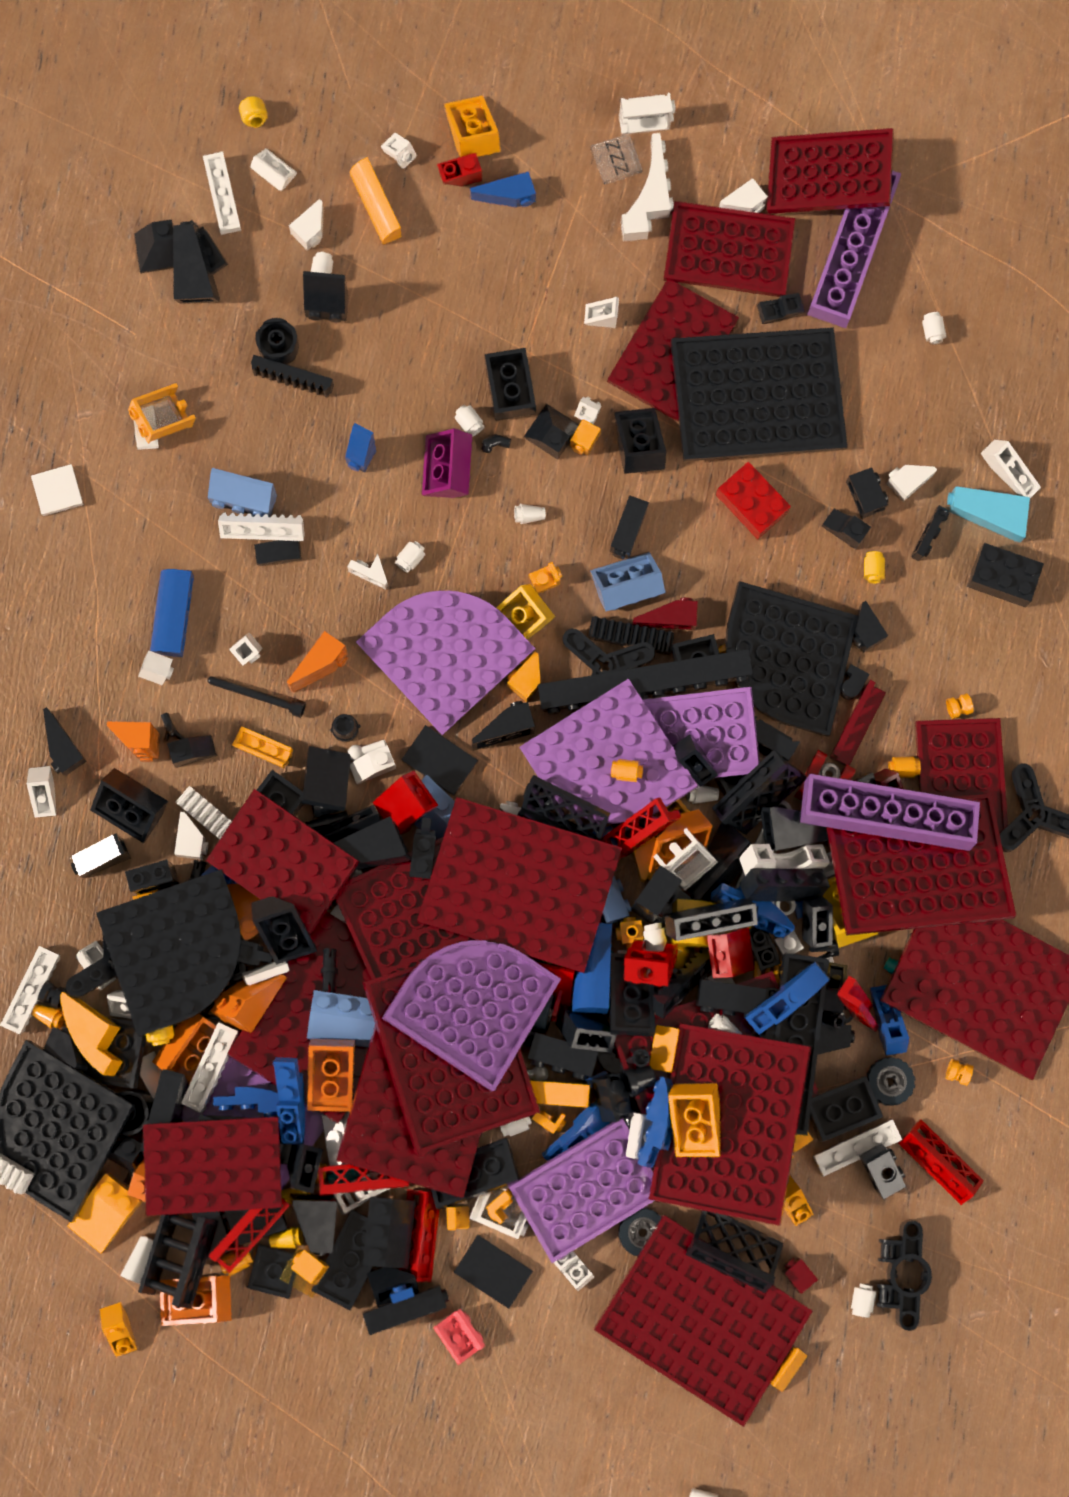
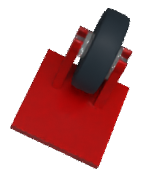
[534,962,575,1033]

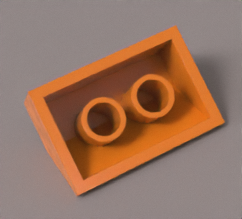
[107,721,160,762]
[152,1014,217,1085]

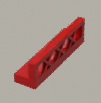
[602,797,682,859]
[837,976,879,1032]
[898,1119,984,1205]
[318,1164,409,1196]
[398,1189,439,1282]
[209,1198,290,1273]

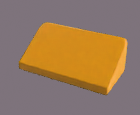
[649,1025,679,1073]
[770,1346,807,1392]

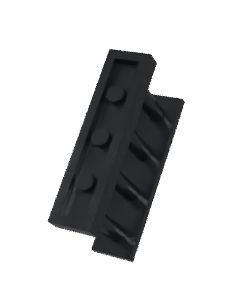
[138,1214,218,1309]

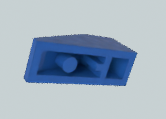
[470,171,536,207]
[345,423,376,472]
[870,985,909,1056]

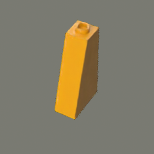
[530,1081,590,1108]

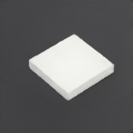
[31,464,83,516]

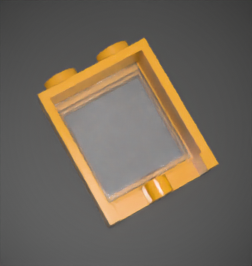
[128,383,196,444]

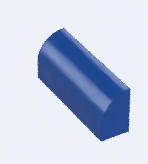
[150,569,194,657]
[572,923,612,1014]

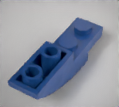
[710,883,795,939]
[745,962,829,1035]
[273,1057,305,1144]
[637,1077,673,1168]
[213,1087,279,1117]
[542,1099,610,1162]

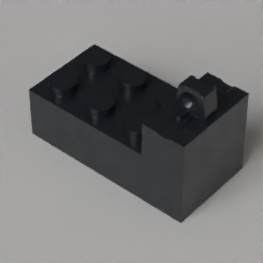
[631,865,691,934]

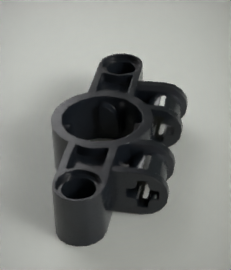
[876,1220,932,1331]

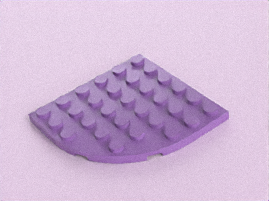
[356,591,535,735]
[520,679,698,823]
[383,940,561,1091]

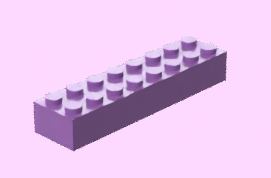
[807,171,901,328]
[800,774,980,851]

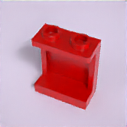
[372,770,438,835]
[707,927,754,979]

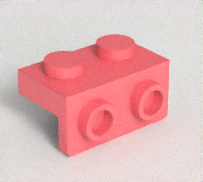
[433,1309,485,1365]

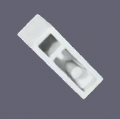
[980,440,1041,498]

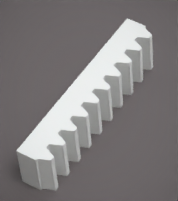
[203,152,241,235]
[218,513,305,541]
[176,786,232,839]
[0,946,60,1035]
[181,1023,240,1113]
[813,1120,902,1176]
[0,1154,34,1194]

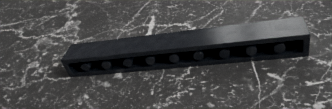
[538,649,754,714]

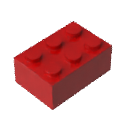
[716,461,791,540]

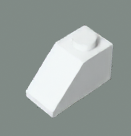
[719,178,768,213]
[289,199,324,250]
[887,465,937,502]
[350,745,396,784]
[27,766,56,818]
[174,812,208,860]

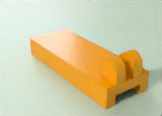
[232,726,293,769]

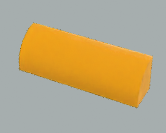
[350,157,401,245]

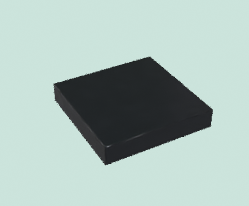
[247,1244,297,1299]

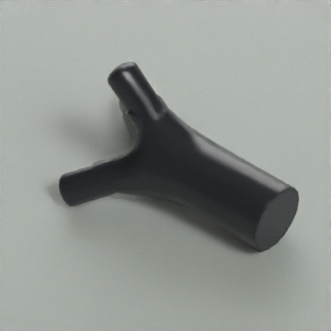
[161,713,184,741]

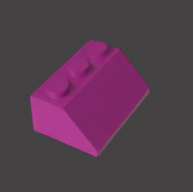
[422,428,472,498]

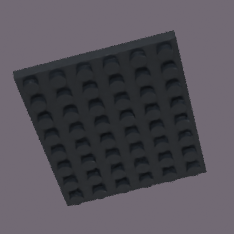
[670,327,848,461]

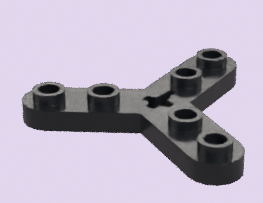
[562,628,655,706]
[1000,763,1069,852]
[66,932,118,998]

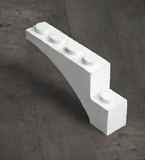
[621,133,673,242]

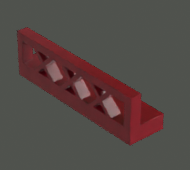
[829,680,886,766]

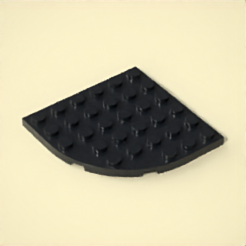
[725,581,858,737]
[96,869,241,1038]
[0,1040,136,1222]

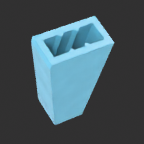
[947,486,1030,543]

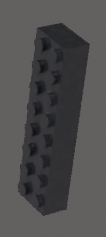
[774,953,829,1136]

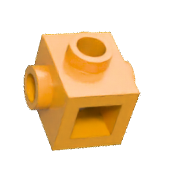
[615,917,645,949]

